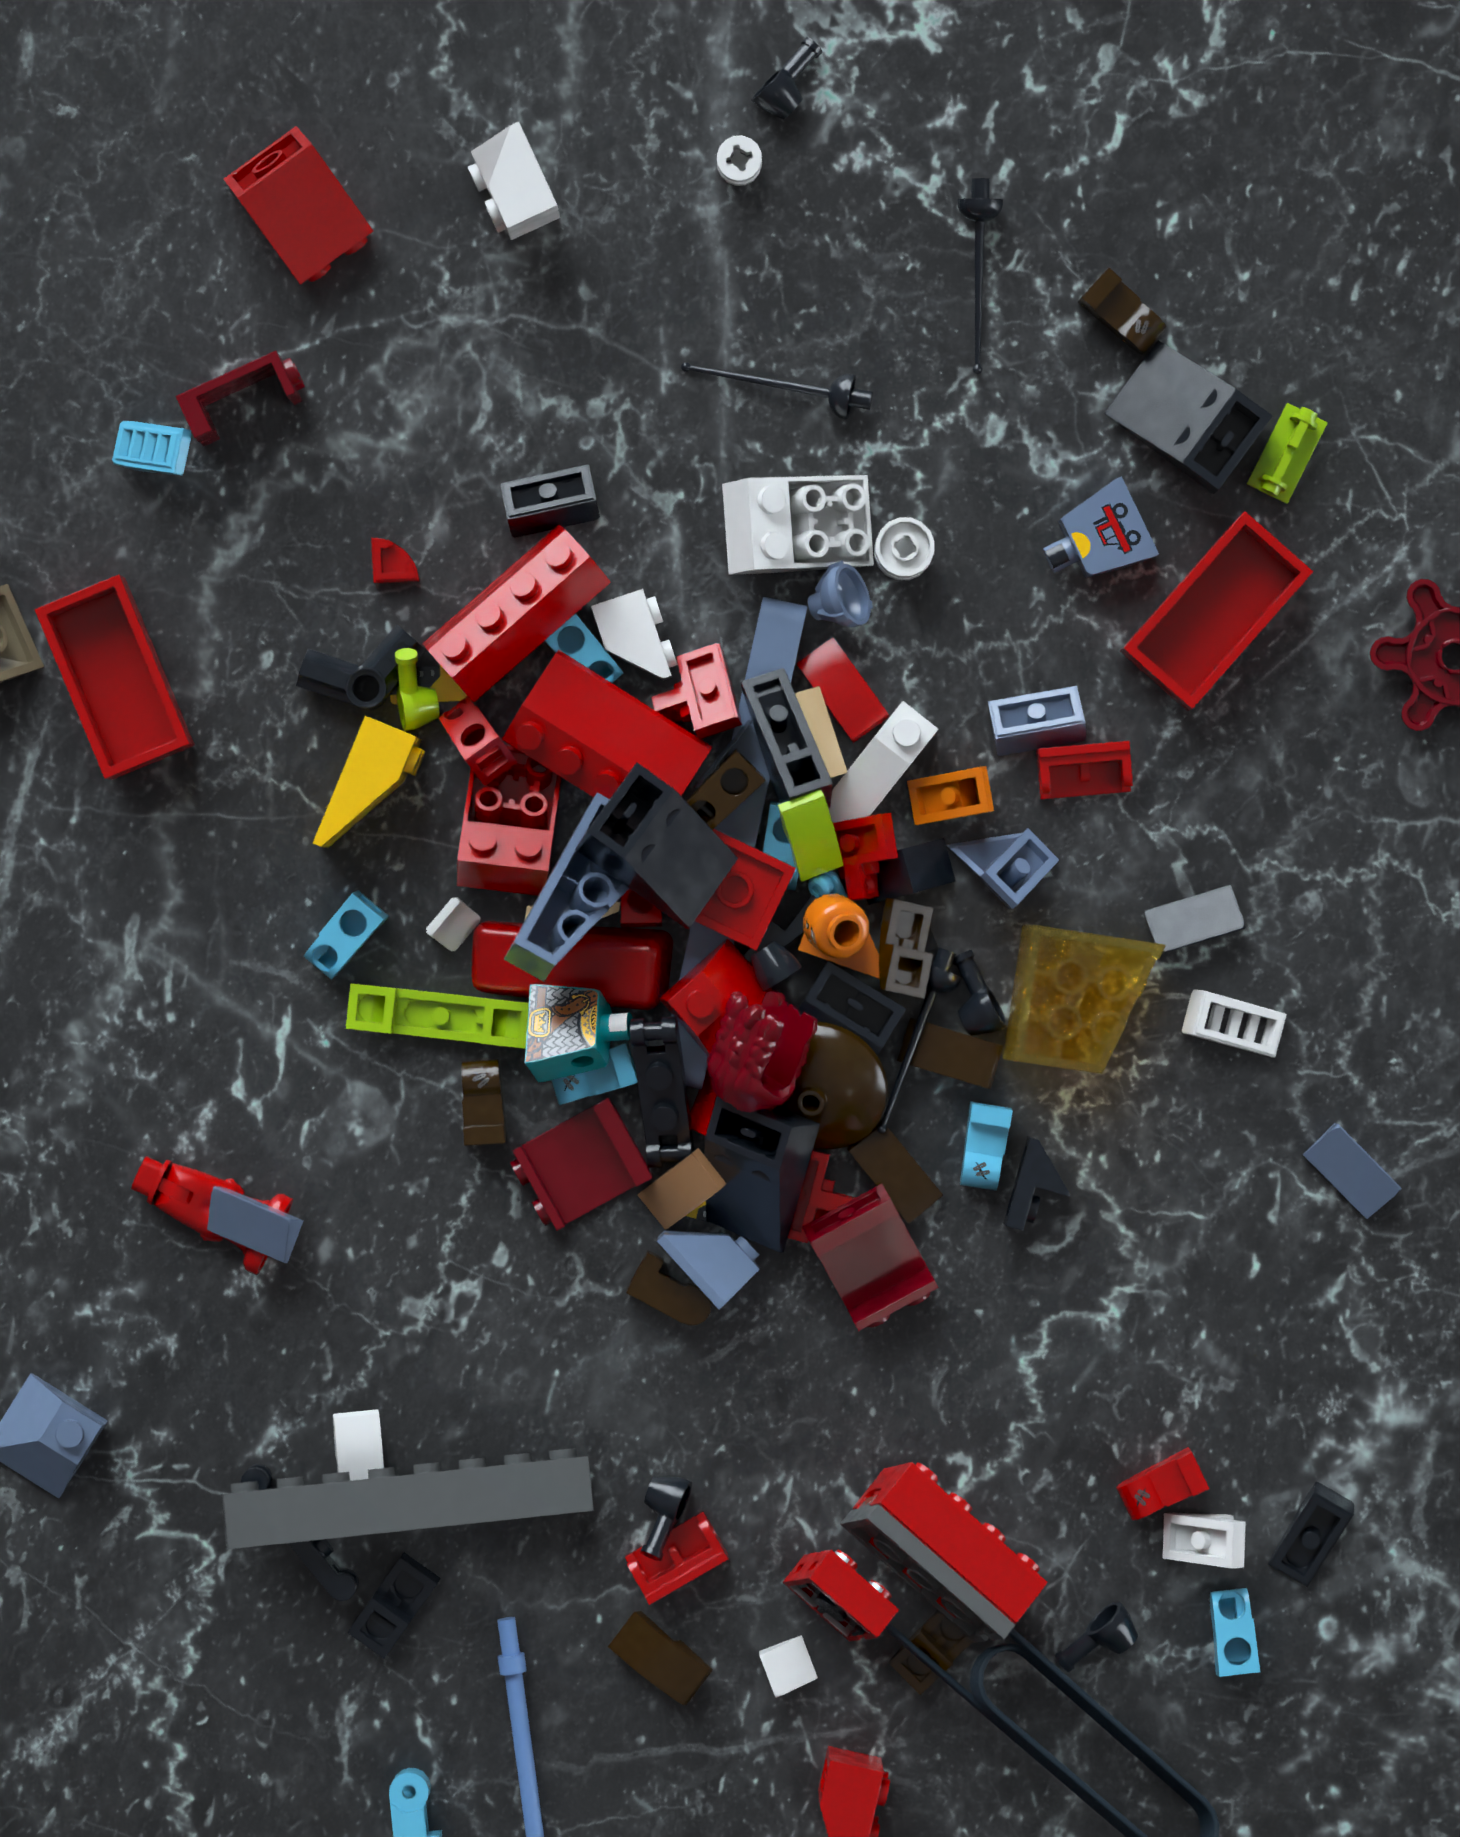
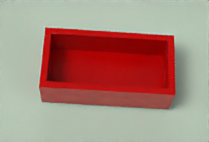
[1120,511,1314,711]
[34,574,195,780]

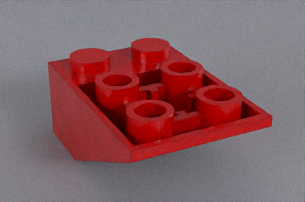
[457,745,562,896]
[818,1746,890,1837]

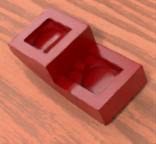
[796,637,890,743]

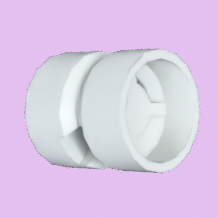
[874,518,934,580]

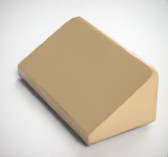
[795,686,847,778]

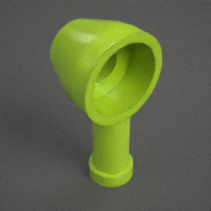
[395,648,440,731]

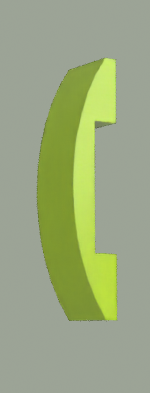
[346,983,529,1049]

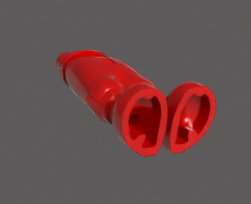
[131,1156,293,1275]

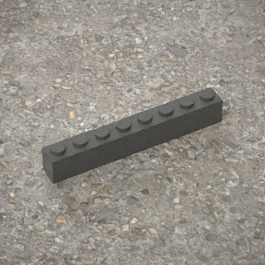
[221,1448,594,1549]

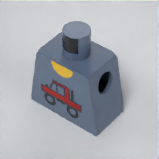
[1043,476,1159,578]

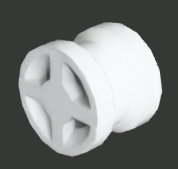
[717,135,762,186]

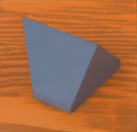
[946,828,1059,909]

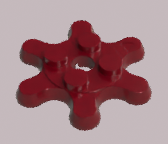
[1370,579,1460,731]

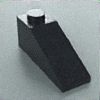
[741,668,833,808]

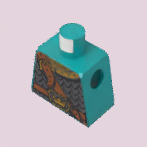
[525,984,633,1082]

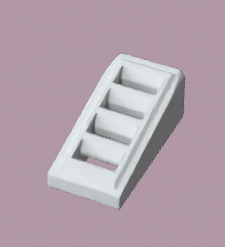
[1182,989,1287,1058]

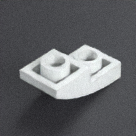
[333,1409,384,1481]

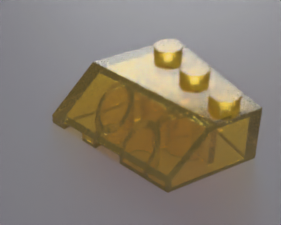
[1003,925,1166,1074]

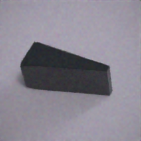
[1268,1482,1355,1587]

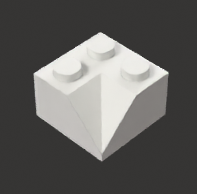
[468,122,560,240]

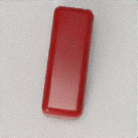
[472,921,673,1010]

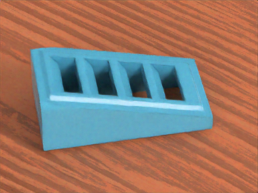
[112,421,192,475]

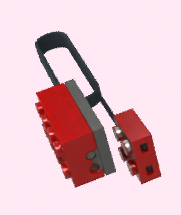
[782,1462,1220,1837]

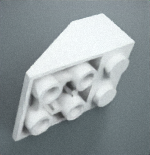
[722,475,874,575]

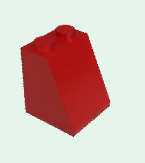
[223,126,374,285]

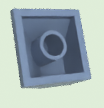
[657,1230,760,1309]
[0,1373,108,1498]

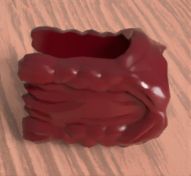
[707,990,818,1113]

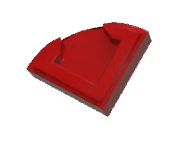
[371,538,420,584]

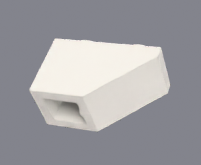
[591,589,677,681]

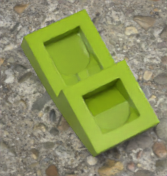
[778,789,844,882]

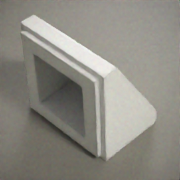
[426,897,481,951]
[759,1635,818,1697]

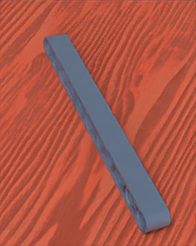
[671,596,807,1090]

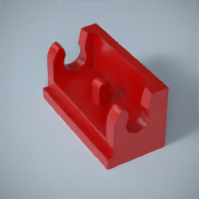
[1036,741,1133,800]
[625,1511,728,1605]

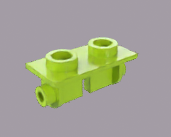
[1247,403,1328,504]

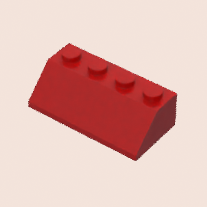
[423,524,611,702]
[502,649,713,799]

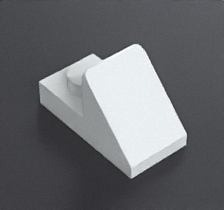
[1163,1513,1245,1569]

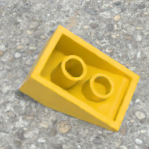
[313,716,425,848]

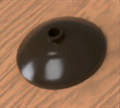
[777,1022,888,1150]

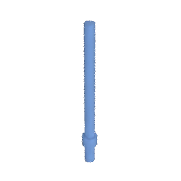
[497,1617,544,1837]

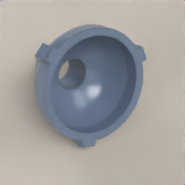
[808,560,873,627]

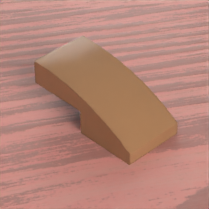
[637,1148,727,1230]

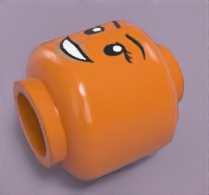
[803,893,869,958]

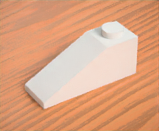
[828,701,938,823]

